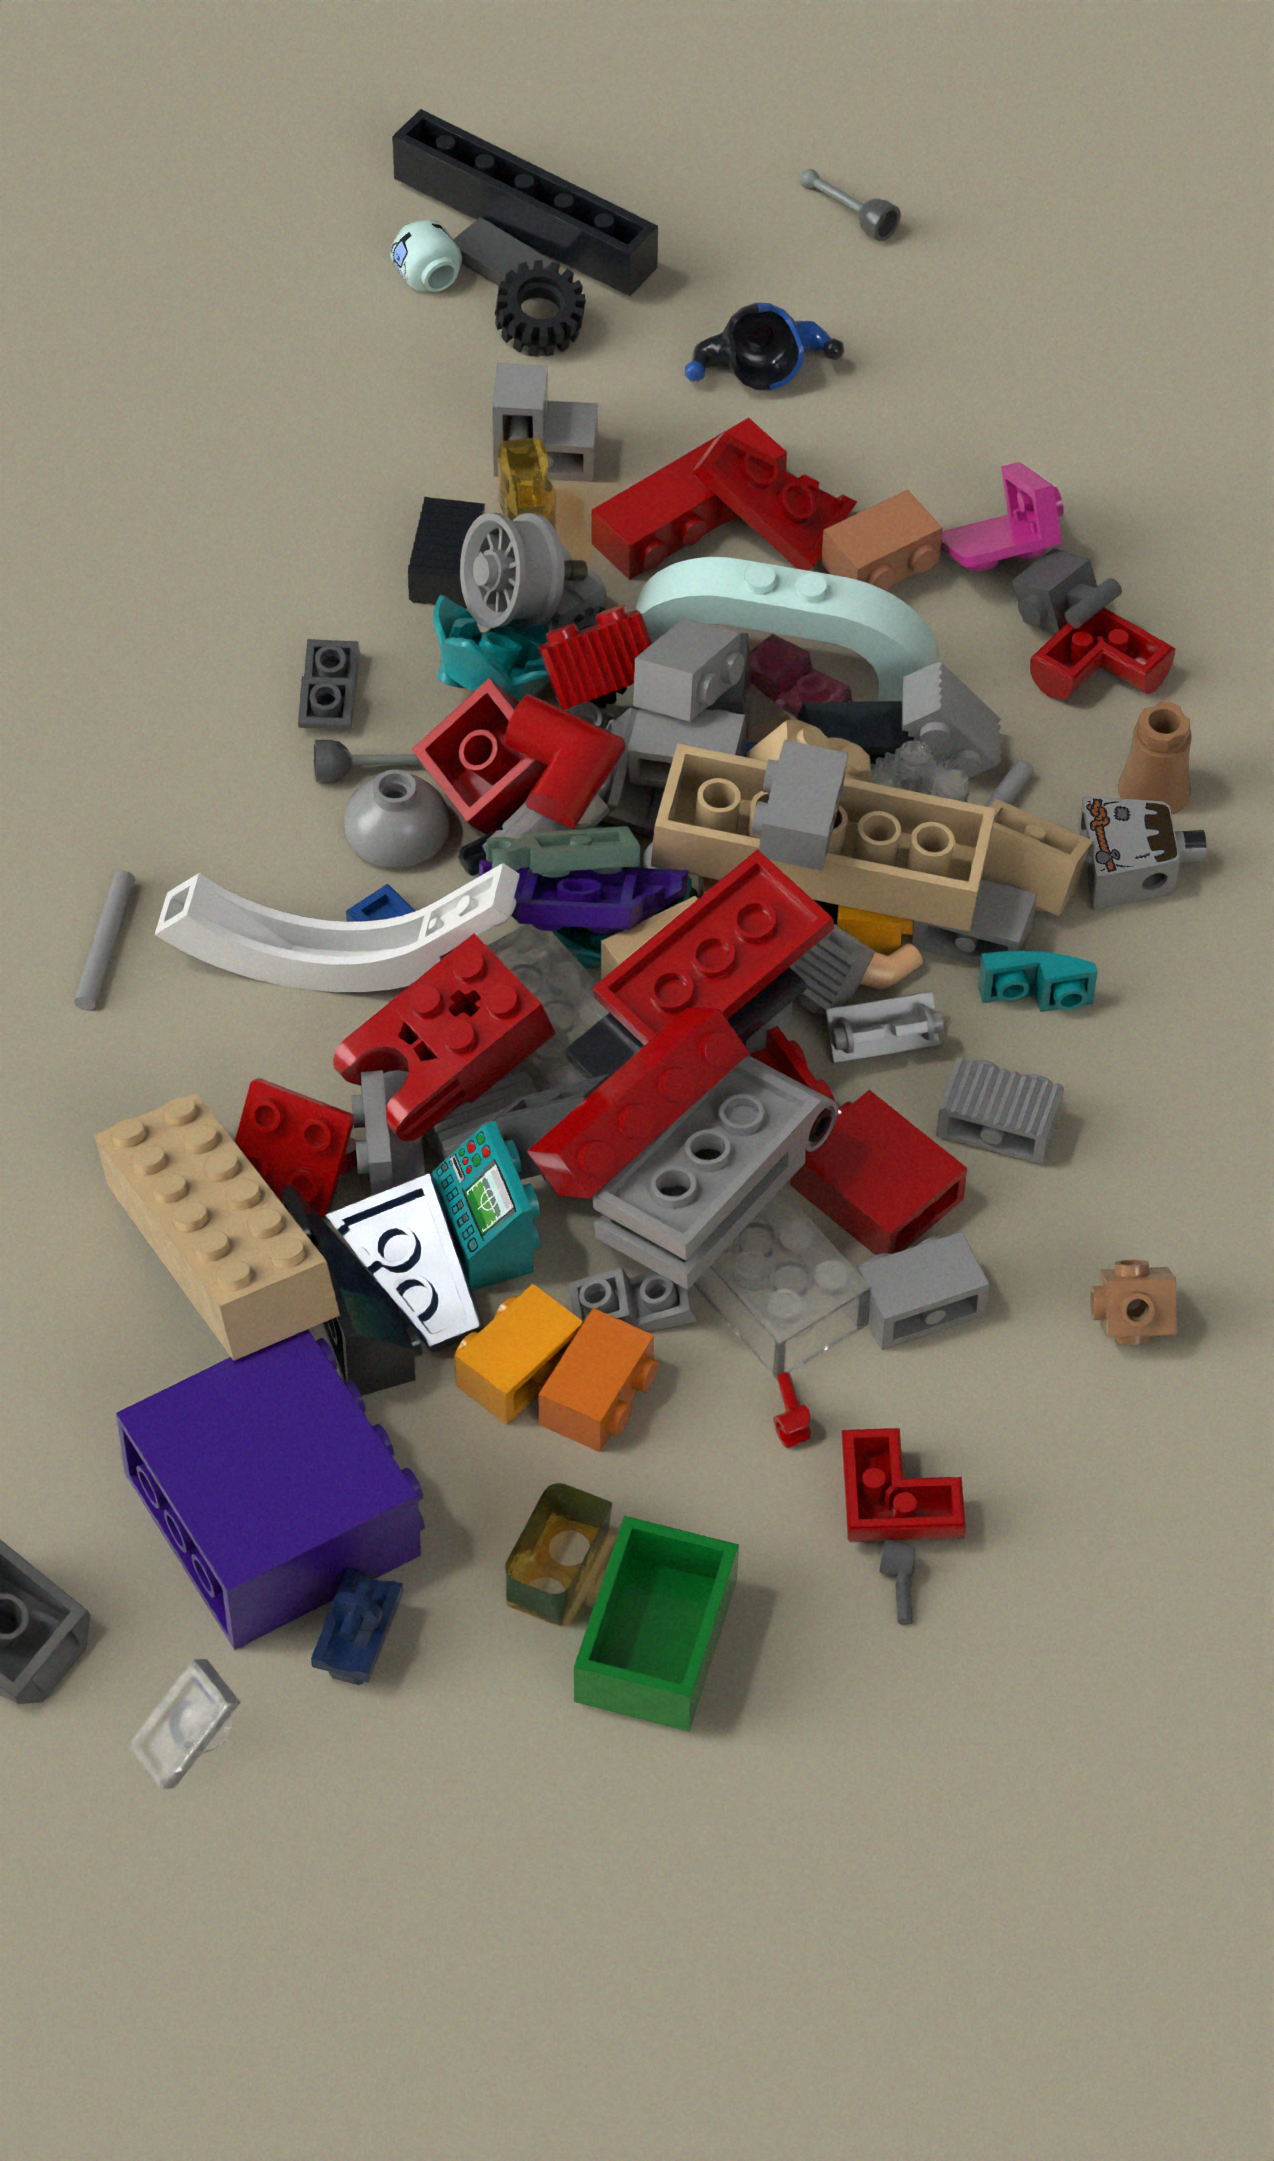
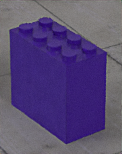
[116,1329,425,1650]

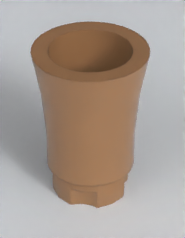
[1118,701,1192,814]

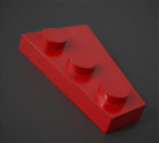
[691,432,857,571]

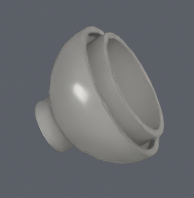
[344,769,450,868]

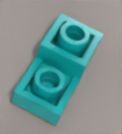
[978,951,1098,1012]

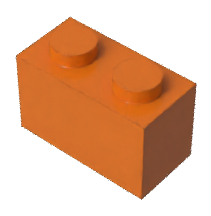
[539,1308,659,1452]

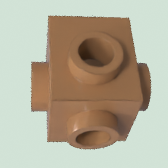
[1090,1259,1177,1345]

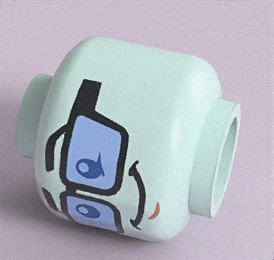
[390,220,462,292]

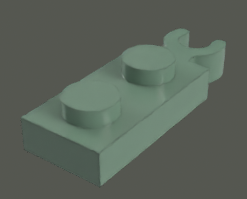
[486,826,640,878]

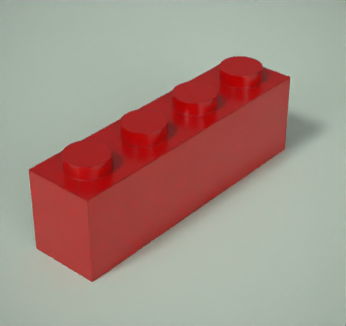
[591,417,787,580]
[527,1008,750,1199]

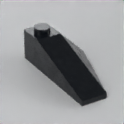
[281,1184,422,1396]

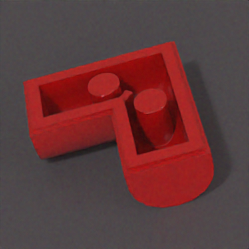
[1030,607,1176,700]
[505,694,625,830]
[841,1428,966,1542]

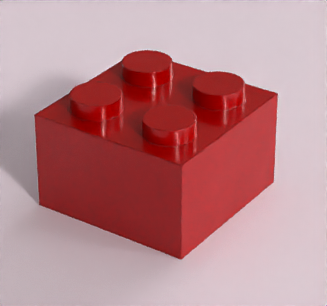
[412,678,548,835]

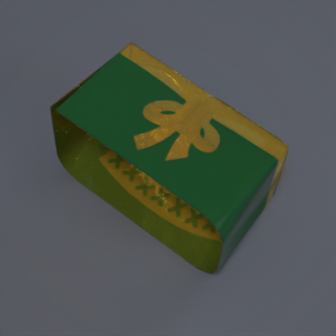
[505,1483,612,1626]

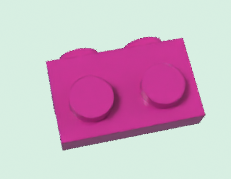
[941,462,1064,571]

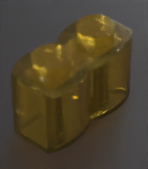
[498,438,556,530]

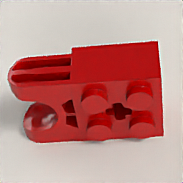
[333,933,556,1141]

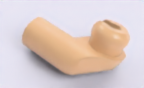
[860,943,923,990]

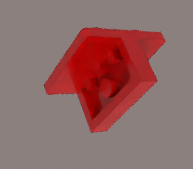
[235,1078,357,1218]

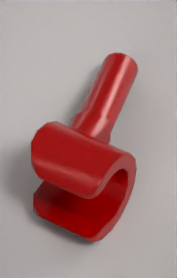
[773,1372,812,1448]

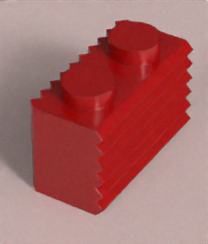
[538,605,652,710]

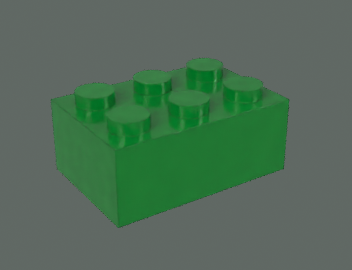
[574,1516,739,1732]

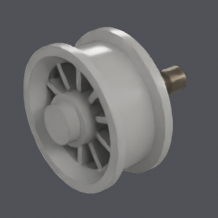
[460,513,588,628]

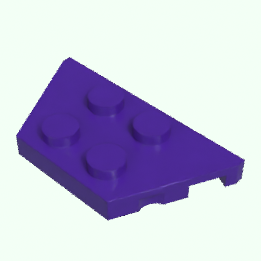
[479,860,688,934]

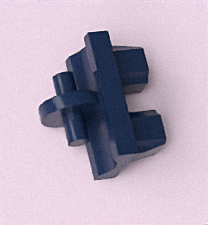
[311,1568,403,1685]

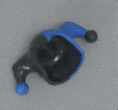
[685,303,845,390]

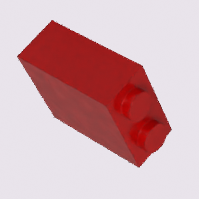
[790,1090,967,1255]

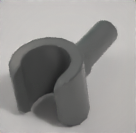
[879,1539,915,1625]

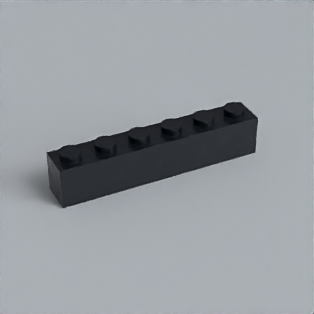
[392,109,658,296]

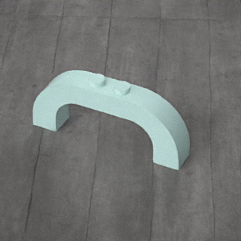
[635,557,939,702]

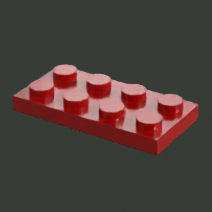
[592,849,834,1046]

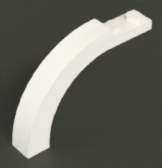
[155,863,520,992]

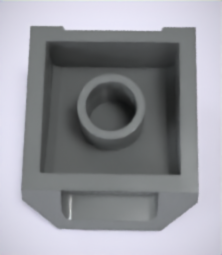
[0,1539,91,1704]

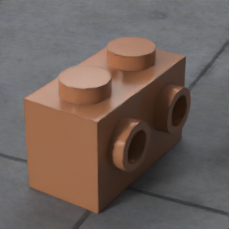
[821,489,943,591]

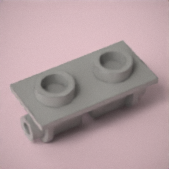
[825,991,944,1063]

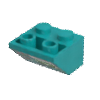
[432,1121,541,1291]

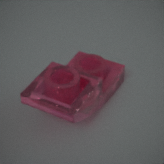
[750,634,853,718]

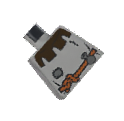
[1078,796,1207,909]

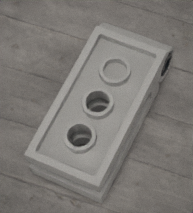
[593,1055,838,1290]

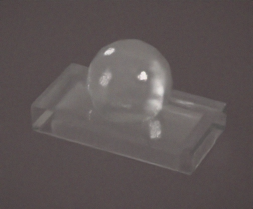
[128,1659,241,1789]

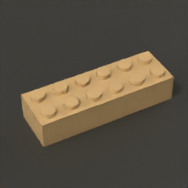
[651,743,996,932]
[94,1093,340,1361]

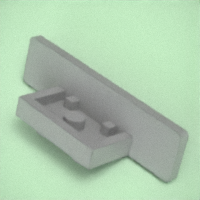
[351,1070,425,1197]

